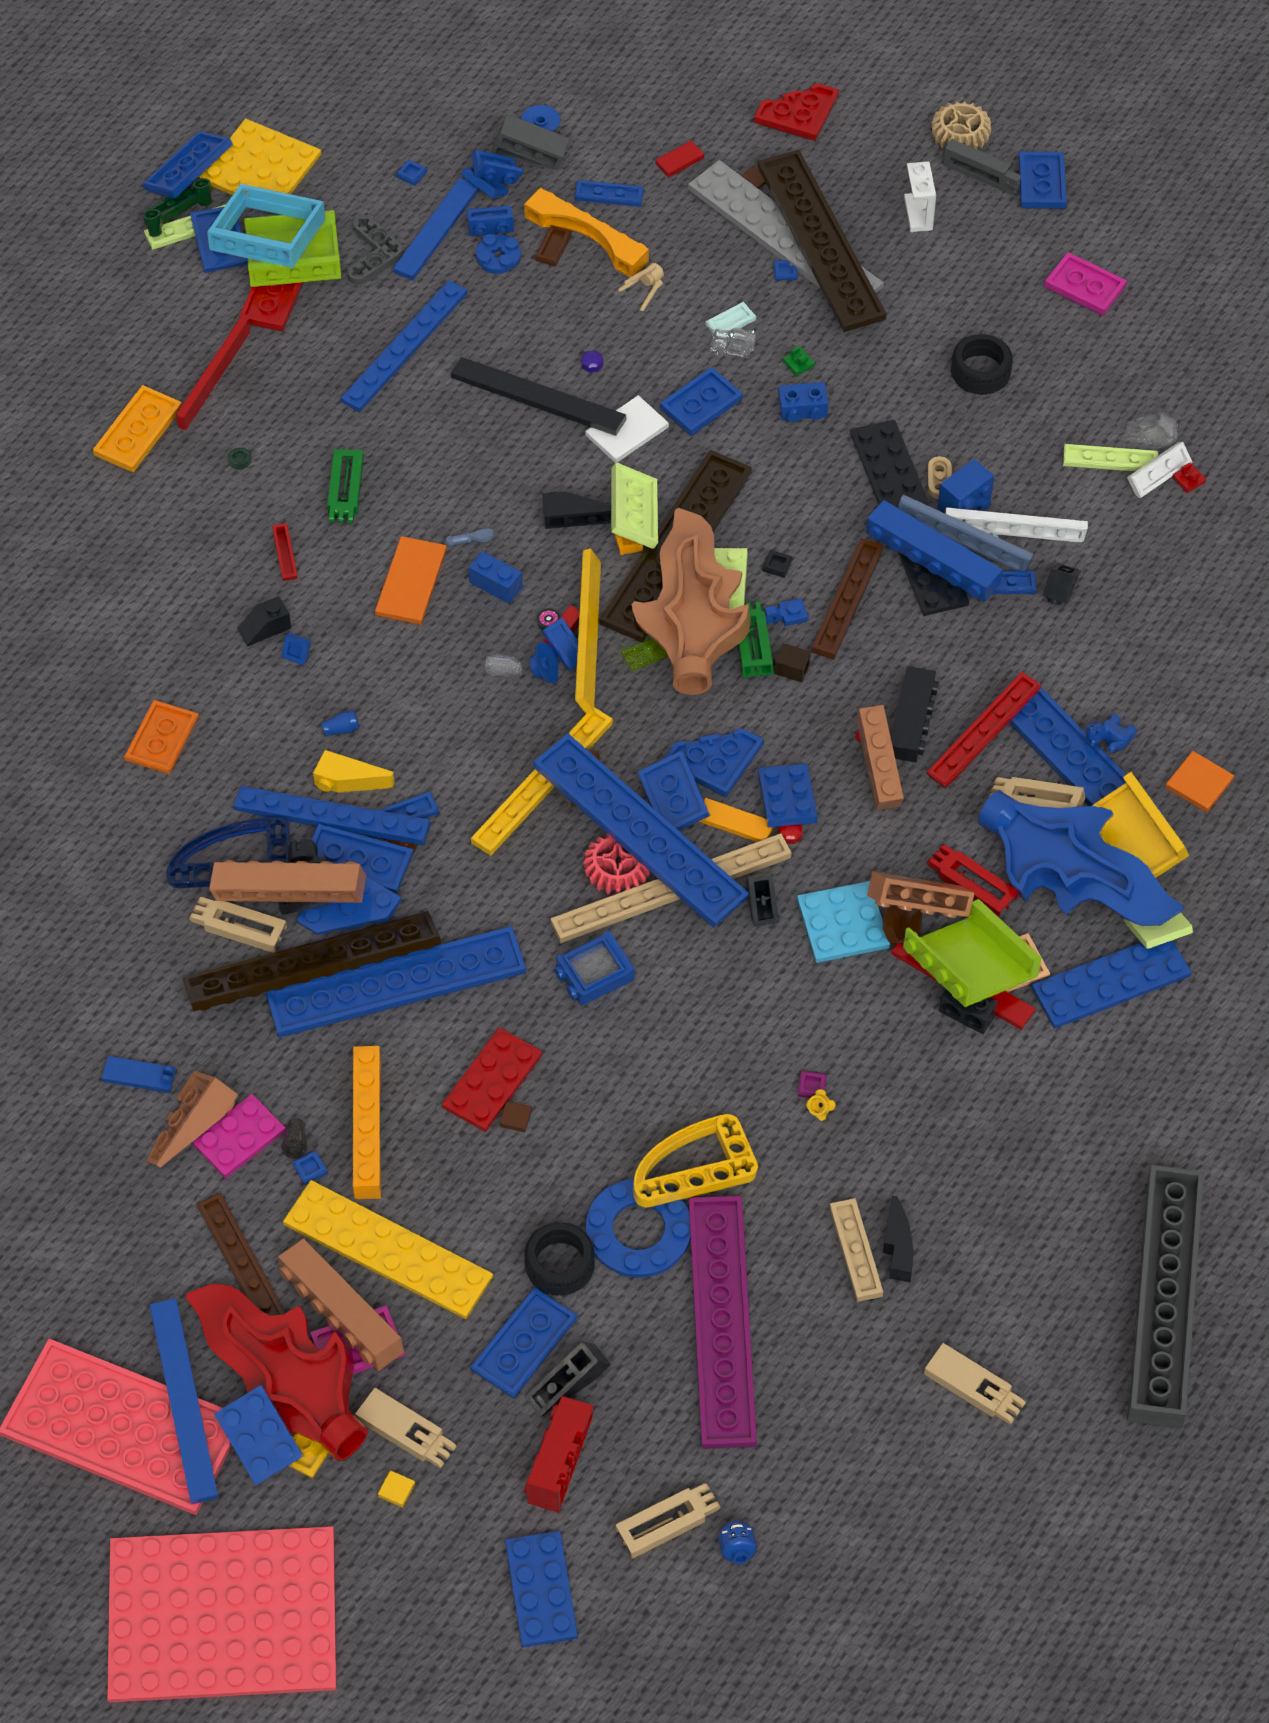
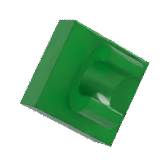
[783,346,815,377]

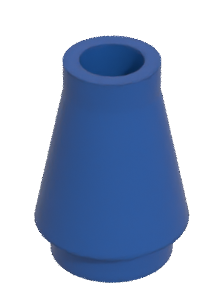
[322,710,360,736]

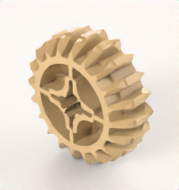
[931,101,991,149]

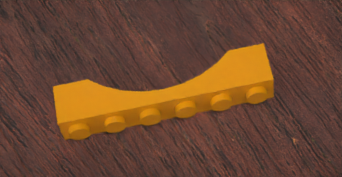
[524,188,649,277]
[353,1046,381,1199]

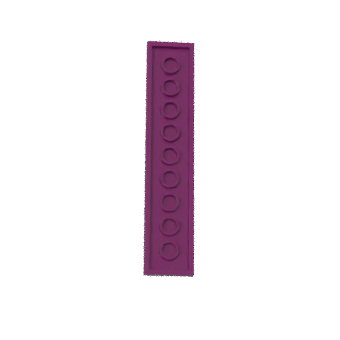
[689,1196,757,1449]

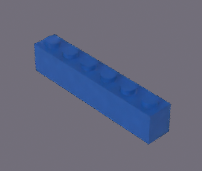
[866,500,1003,602]

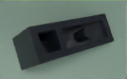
[542,492,611,529]
[525,1341,611,1417]

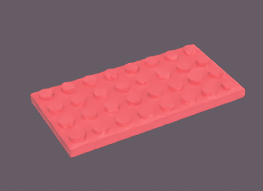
[0,1339,232,1516]

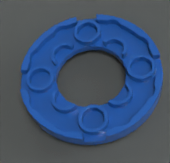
[586,1179,691,1278]

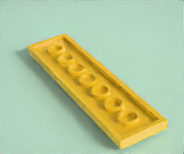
[283,1180,493,1319]

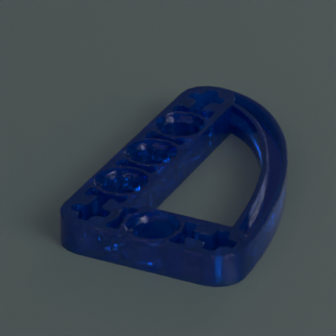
[167,817,290,888]

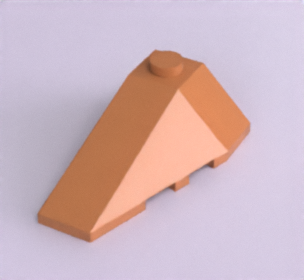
[146,1071,238,1168]

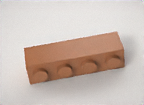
[856,705,904,810]

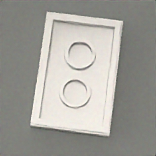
[585,395,669,463]

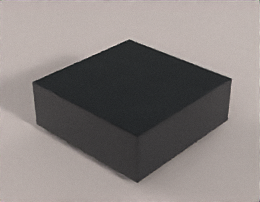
[762,550,793,578]

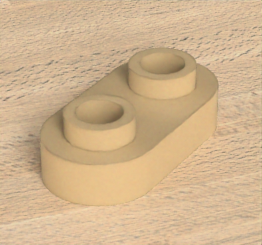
[928,456,952,499]

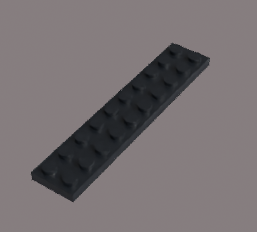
[850,419,969,616]

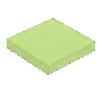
[1124,913,1193,949]

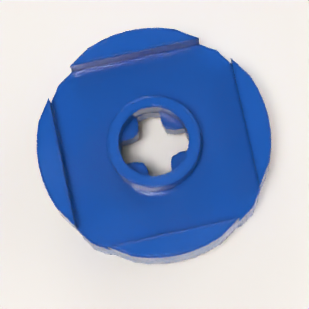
[476,234,521,274]

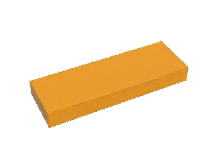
[699,798,774,842]

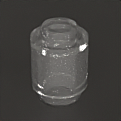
[485,653,522,680]

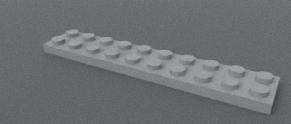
[688,160,884,293]

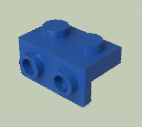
[471,150,524,184]
[466,206,514,236]

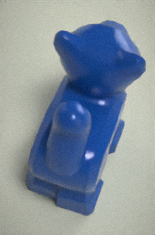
[1086,713,1138,752]

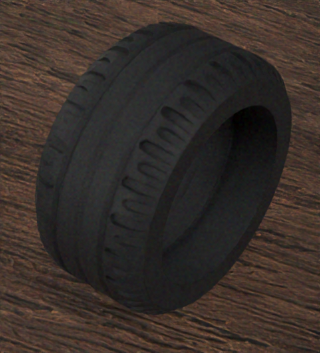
[951,334,1013,395]
[524,1222,595,1296]

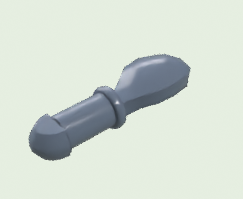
[445,528,495,547]

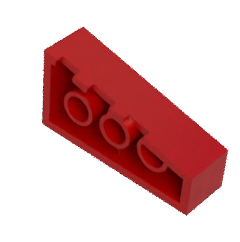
[524,1396,593,1513]

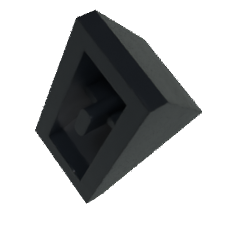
[746,873,779,927]

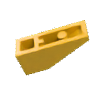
[313,750,395,793]

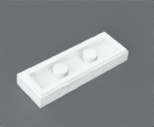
[1127,442,1192,498]

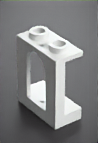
[904,162,936,232]

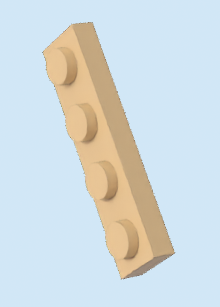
[829,1198,883,1302]

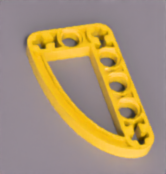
[633,1114,758,1208]

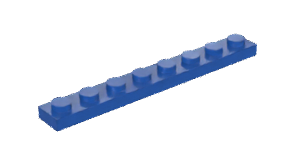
[341,280,467,412]
[233,786,431,846]

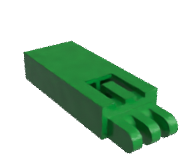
[327,449,364,524]
[738,601,773,677]

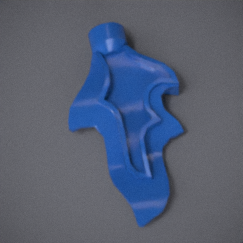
[978,790,1183,926]

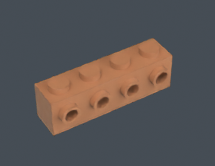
[867,871,974,918]

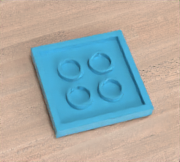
[797,881,890,963]

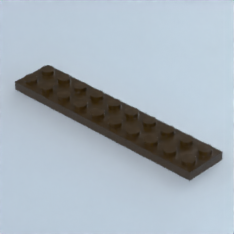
[757,149,887,332]
[600,450,752,643]
[182,911,441,1012]

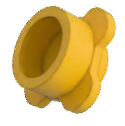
[806,1089,836,1121]

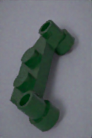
[143,178,212,237]

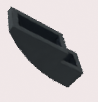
[883,1196,913,1282]

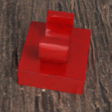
[1172,462,1206,493]

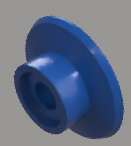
[521,105,560,132]
[529,642,559,684]

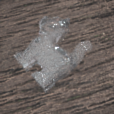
[710,328,756,359]

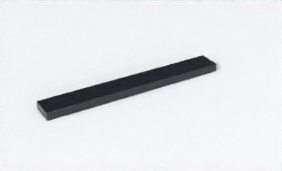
[451,357,627,436]

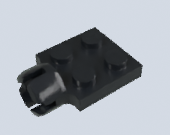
[279,839,331,915]

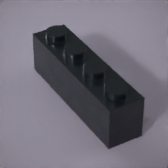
[891,666,939,763]

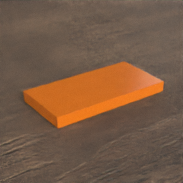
[375,536,447,625]

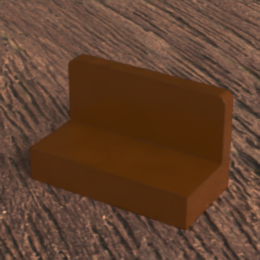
[882,904,923,944]

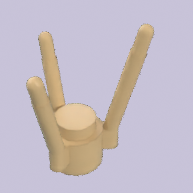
[618,263,664,311]

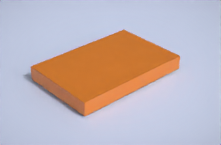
[124,700,199,774]

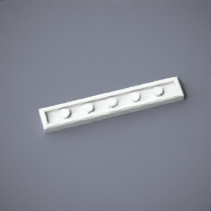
[945,508,1088,542]

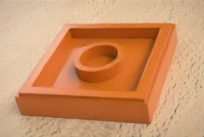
[1165,751,1235,812]

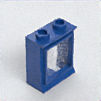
[554,930,635,1006]

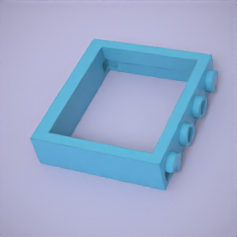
[207,184,325,268]

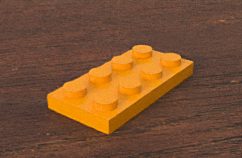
[93,385,182,473]

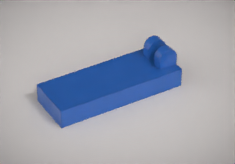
[102,1056,177,1093]

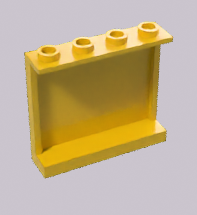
[1092,772,1189,878]

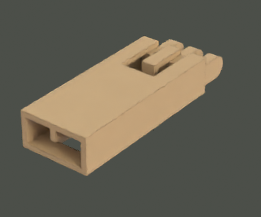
[989,777,1085,808]
[189,897,287,953]
[924,1343,1026,1425]
[355,1388,457,1469]
[615,1483,721,1559]

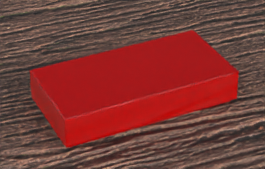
[655,141,704,178]

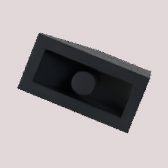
[1043,563,1081,605]
[237,596,291,647]

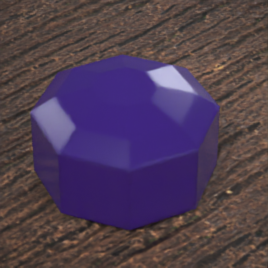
[581,350,603,373]

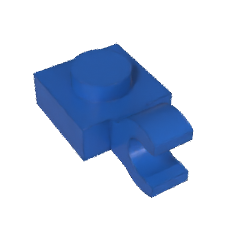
[765,598,808,626]

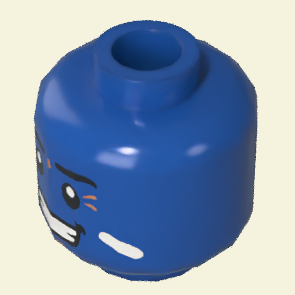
[718,1520,757,1564]

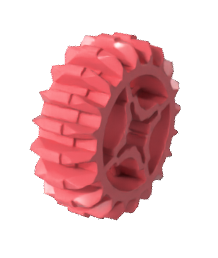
[584,834,650,895]

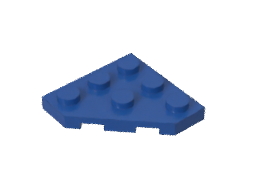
[664,729,764,797]
[296,860,402,935]

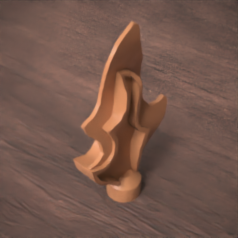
[632,508,751,695]

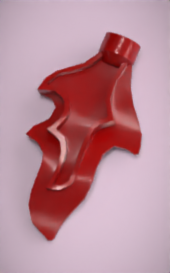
[186,1284,368,1461]

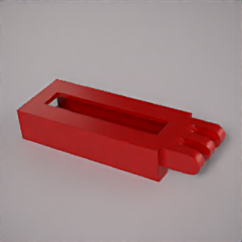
[927,844,1018,918]

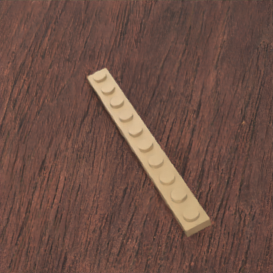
[551,833,791,944]

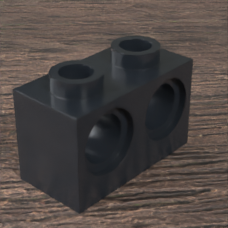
[939,989,998,1035]

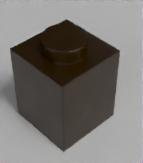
[772,643,811,682]

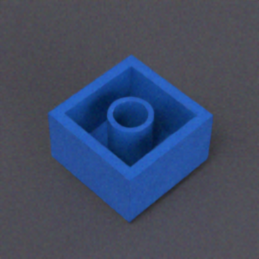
[937,459,994,513]

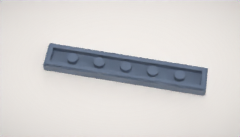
[897,495,1033,571]

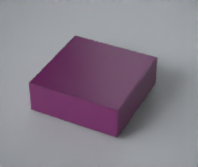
[798,1071,827,1098]

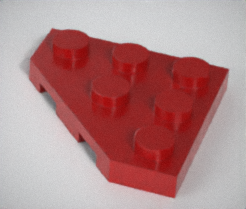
[754,83,839,141]

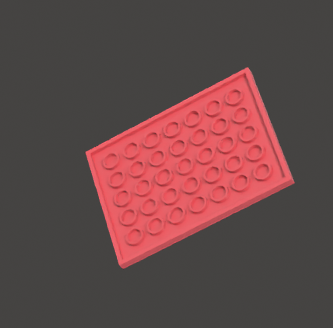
[108,1527,336,1703]

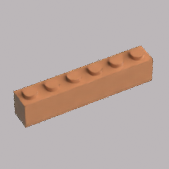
[209,860,366,903]
[278,1239,404,1371]

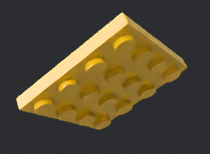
[199,118,322,195]

